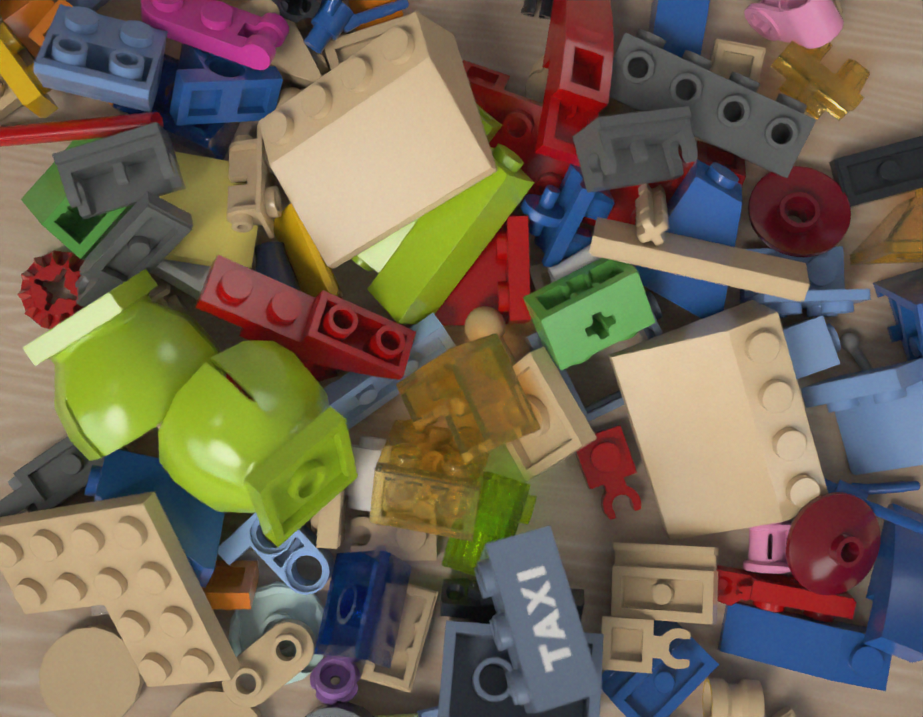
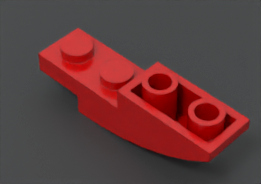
[535,0,614,167]
[195,255,416,380]

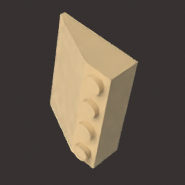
[259,11,498,268]
[609,300,828,541]

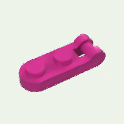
[141,0,290,70]

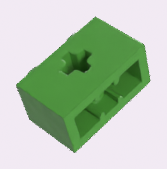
[523,258,656,371]

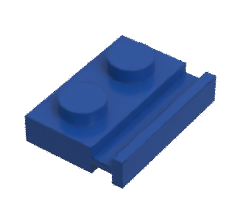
[601,620,719,717]

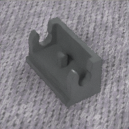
[573,106,697,193]
[52,122,186,219]

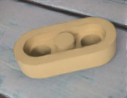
[222,619,316,708]

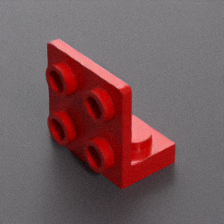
[435,216,531,326]

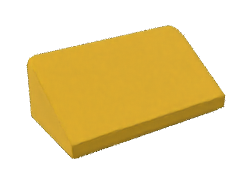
[274,203,343,298]

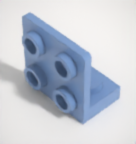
[740,246,871,318]
[801,358,923,475]

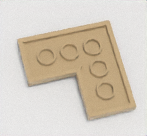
[0,492,241,687]

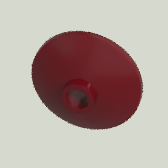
[748,166,851,257]
[786,492,881,595]

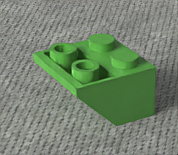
[21,138,135,260]

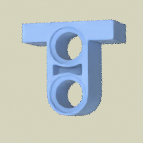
[218,513,335,595]

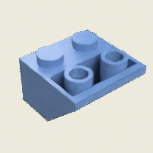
[34,4,168,112]

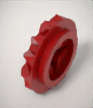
[17,250,85,329]

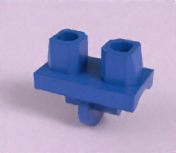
[521,164,614,267]

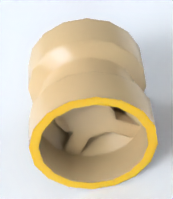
[702,677,765,717]

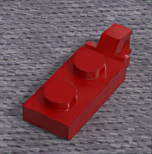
[717,565,856,622]

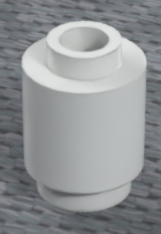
[345,436,399,512]

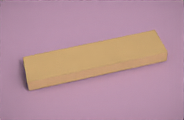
[589,217,810,302]

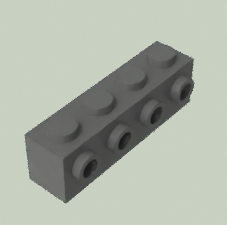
[609,28,816,178]

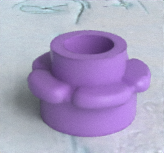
[310,655,360,705]

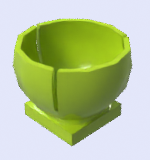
[22,268,226,461]
[158,341,358,547]

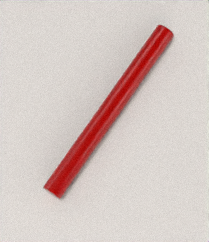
[0,112,163,147]

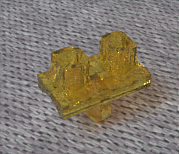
[770,40,870,121]

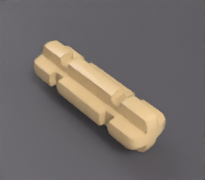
[635,184,669,246]

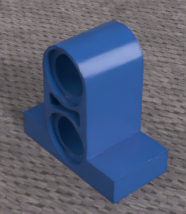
[170,43,283,126]

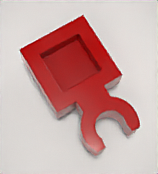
[575,425,641,520]

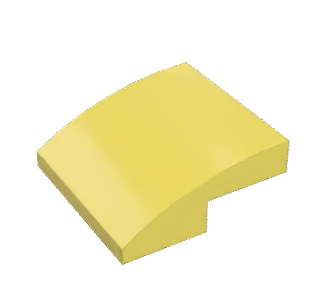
[160,152,258,269]

